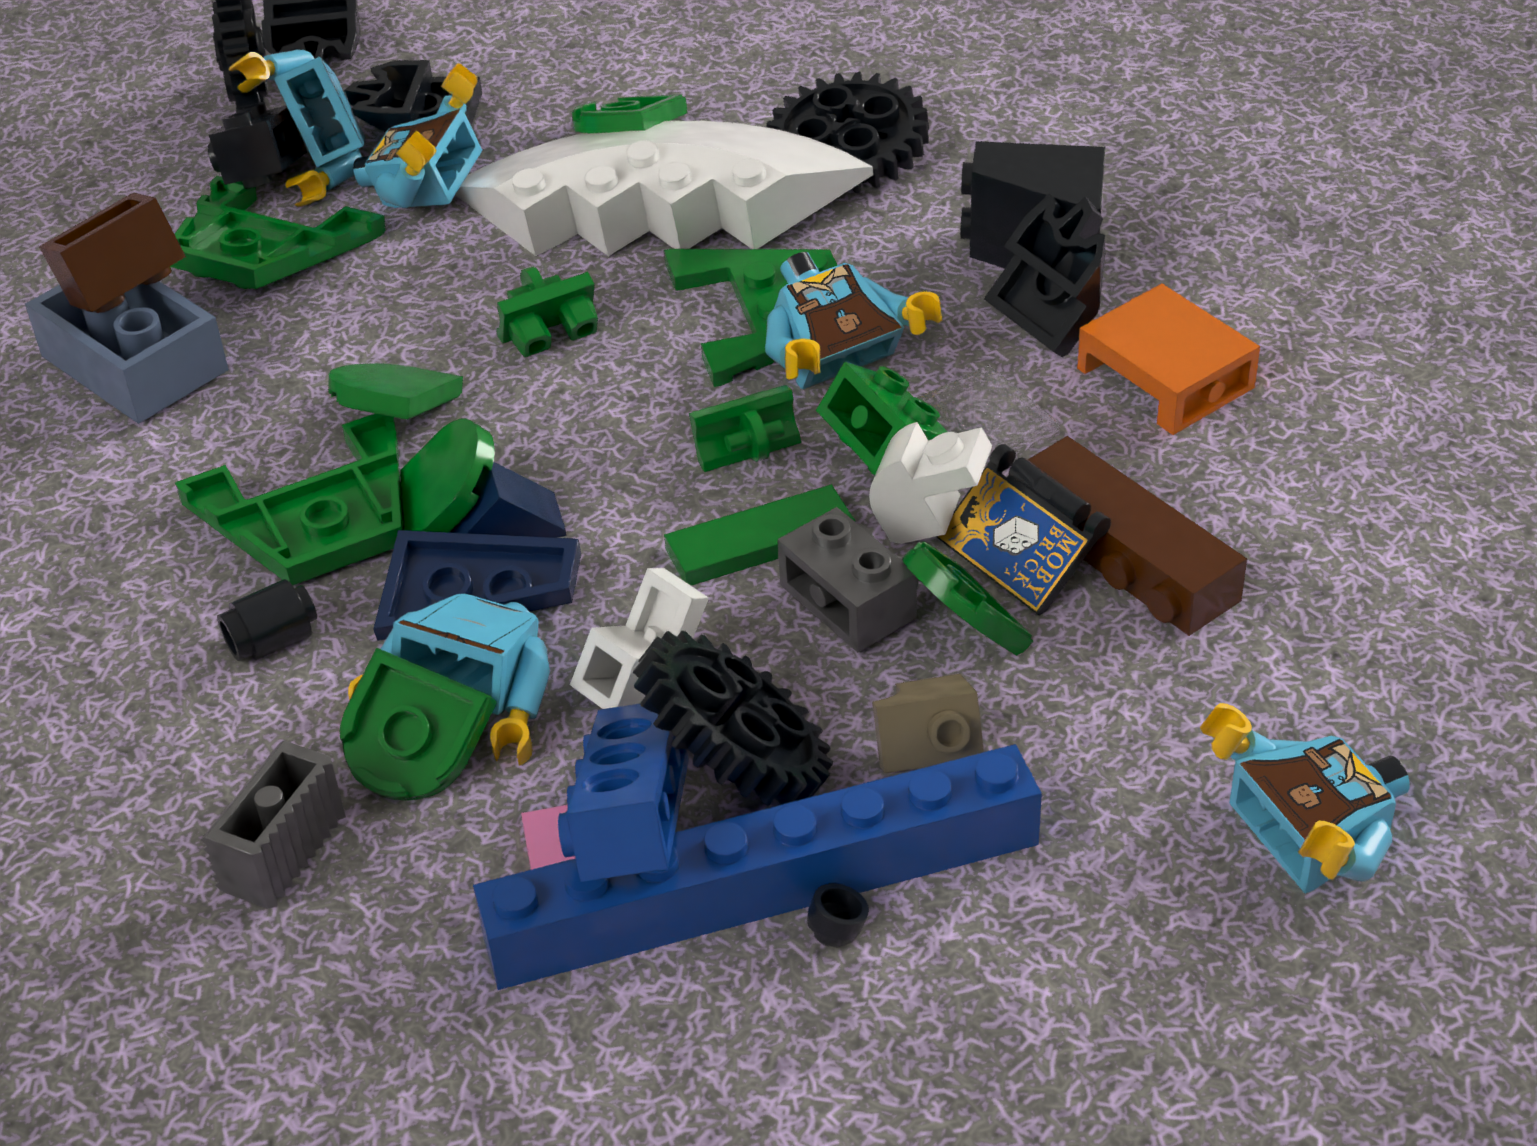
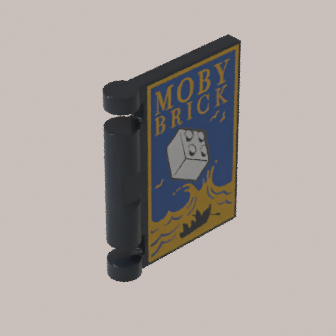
[936,444,1111,616]

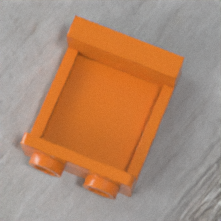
[1077,284,1260,435]

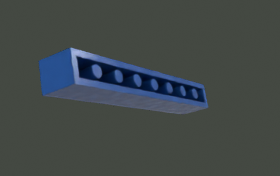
[473,744,1042,990]

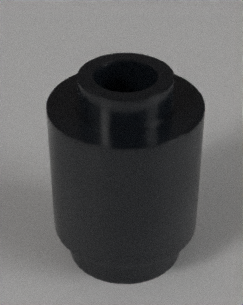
[217,579,317,661]

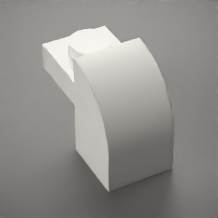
[869,422,992,544]
[570,568,709,709]

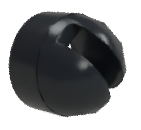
[807,883,869,948]

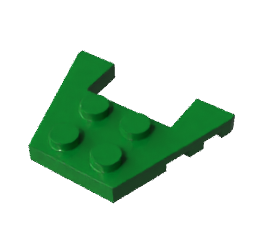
[170,175,386,289]
[664,249,837,387]
[175,413,404,585]

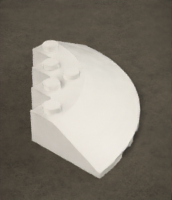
[455,121,873,256]

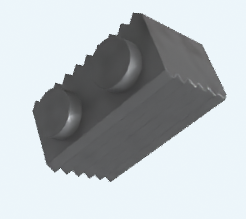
[201,741,346,909]

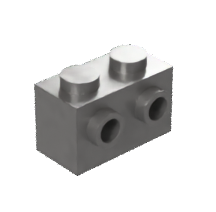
[778,507,918,653]

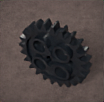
[212,0,268,109]
[766,72,929,194]
[633,630,833,806]

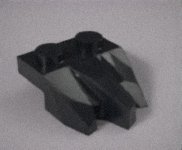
[261,0,360,63]
[344,60,483,132]
[984,193,1106,357]

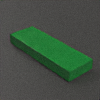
[664,484,856,586]

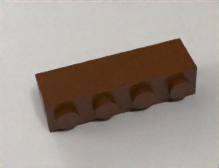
[1028,436,1247,636]

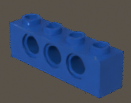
[558,704,689,882]

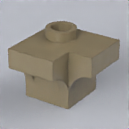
[872,674,984,774]

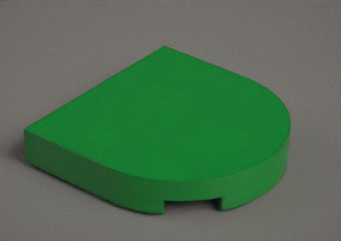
[571,94,688,133]
[328,363,463,420]
[400,418,495,533]
[902,541,1033,656]
[339,648,497,801]

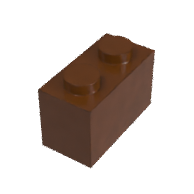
[39,192,186,313]

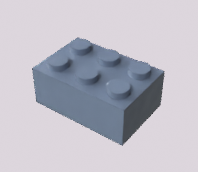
[25,281,229,424]

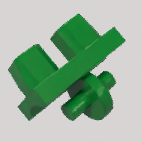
[496,266,598,358]
[689,385,801,472]

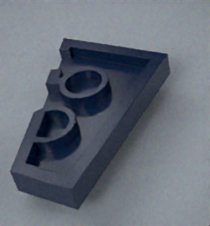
[373,530,581,641]

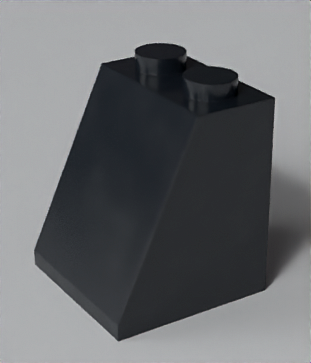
[960,141,1105,269]

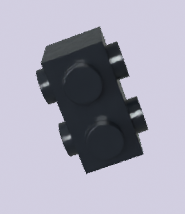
[208,102,307,189]

